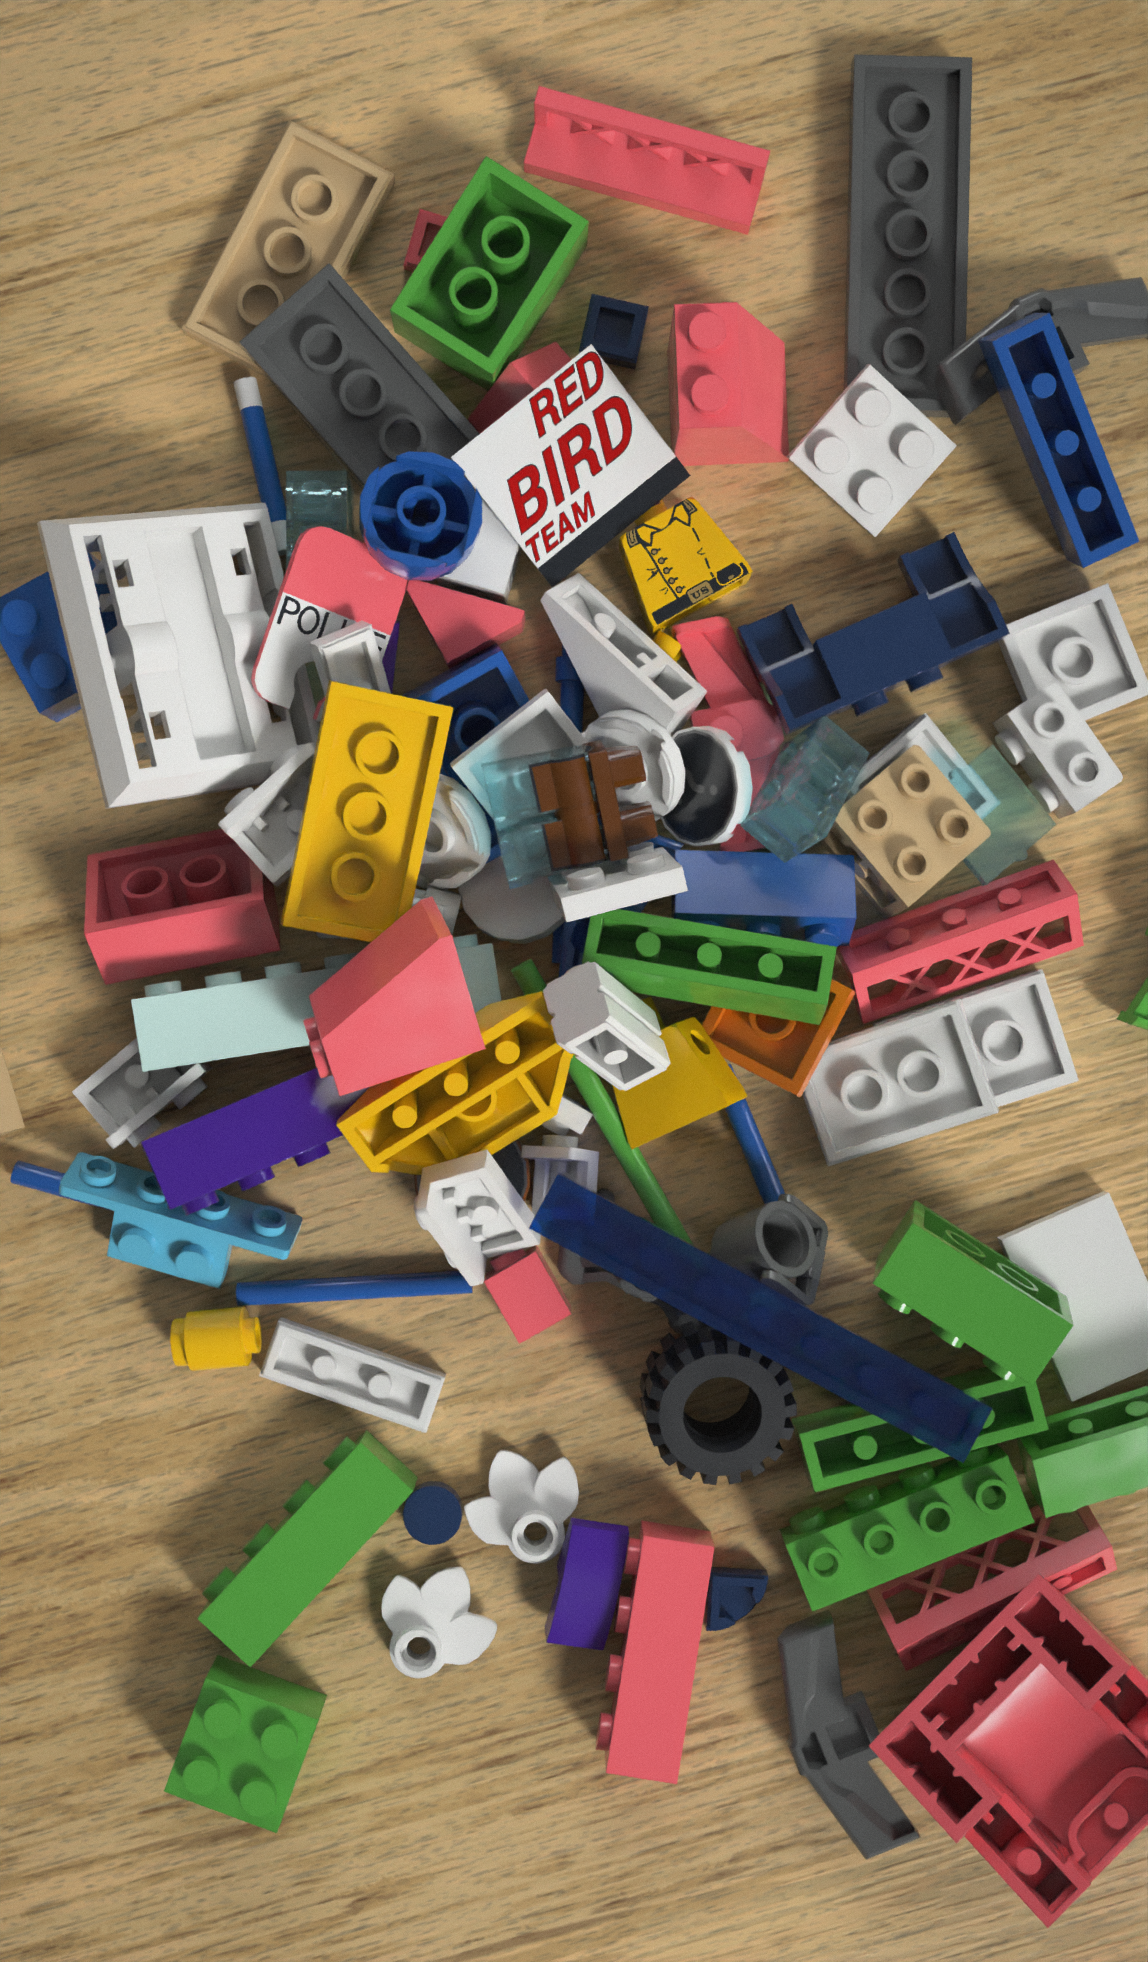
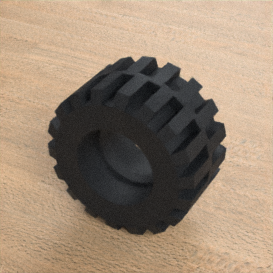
[640,1317,797,1485]

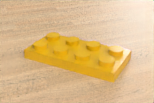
[281,680,453,942]

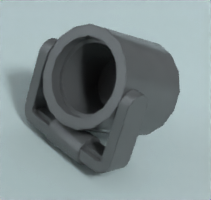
[711,1194,828,1308]

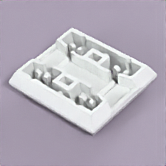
[37,503,320,809]

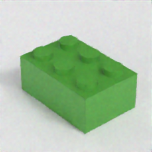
[390,156,589,391]
[873,1200,1074,1386]

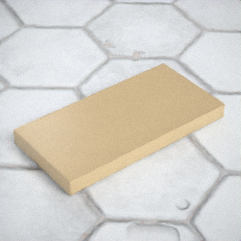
[181,120,395,377]

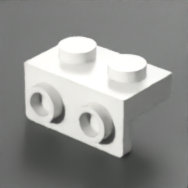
[992,682,1123,819]
[218,742,315,887]
[72,1038,212,1149]
[414,1150,542,1286]

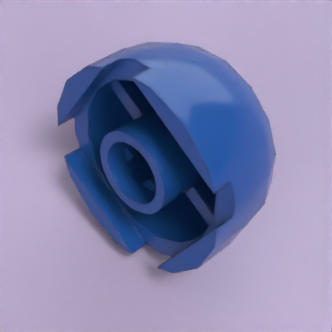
[359,451,482,581]

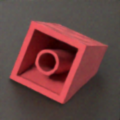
[667,302,789,466]
[303,896,486,1096]

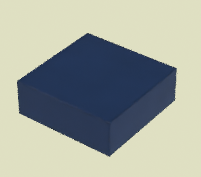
[579,294,649,370]

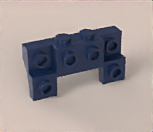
[736,532,1010,735]

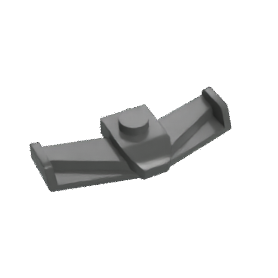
[935,277,1148,425]
[777,1610,921,1860]

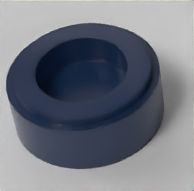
[403,1481,463,1545]

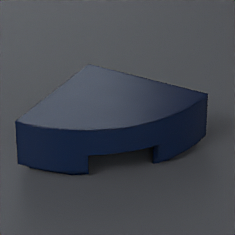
[705,1567,768,1631]

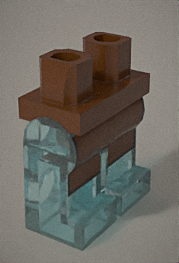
[481,740,658,889]

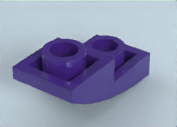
[545,1518,629,1650]

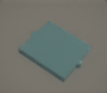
[948,744,1057,886]

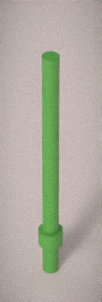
[511,959,703,1274]

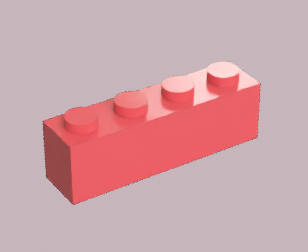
[595,1520,714,1784]

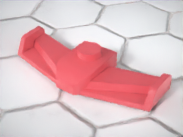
[671,616,785,852]

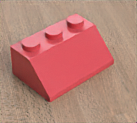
[84,829,281,985]

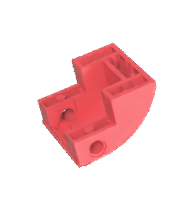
[869,1573,1148,1928]

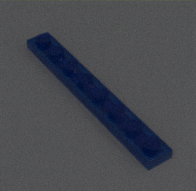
[529,1172,993,1463]

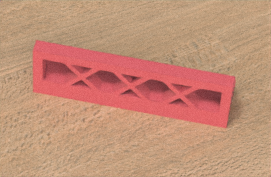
[524,86,770,235]
[836,859,1084,1024]
[867,1505,1117,1671]

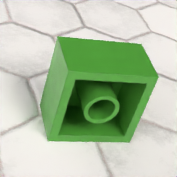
[164,1655,327,1833]

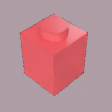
[484,1245,571,1344]

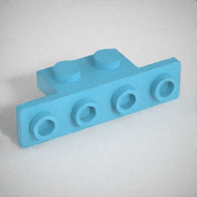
[59,1152,302,1289]

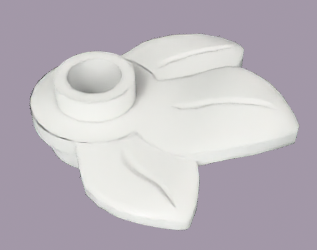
[464,1450,579,1564]
[381,1566,497,1678]

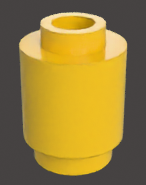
[170,1306,262,1371]

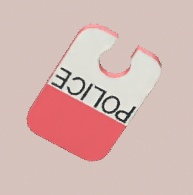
[251,526,408,722]

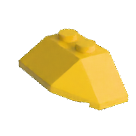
[336,991,573,1175]

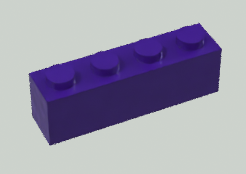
[140,1068,369,1216]

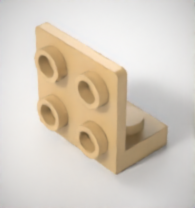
[811,745,991,919]

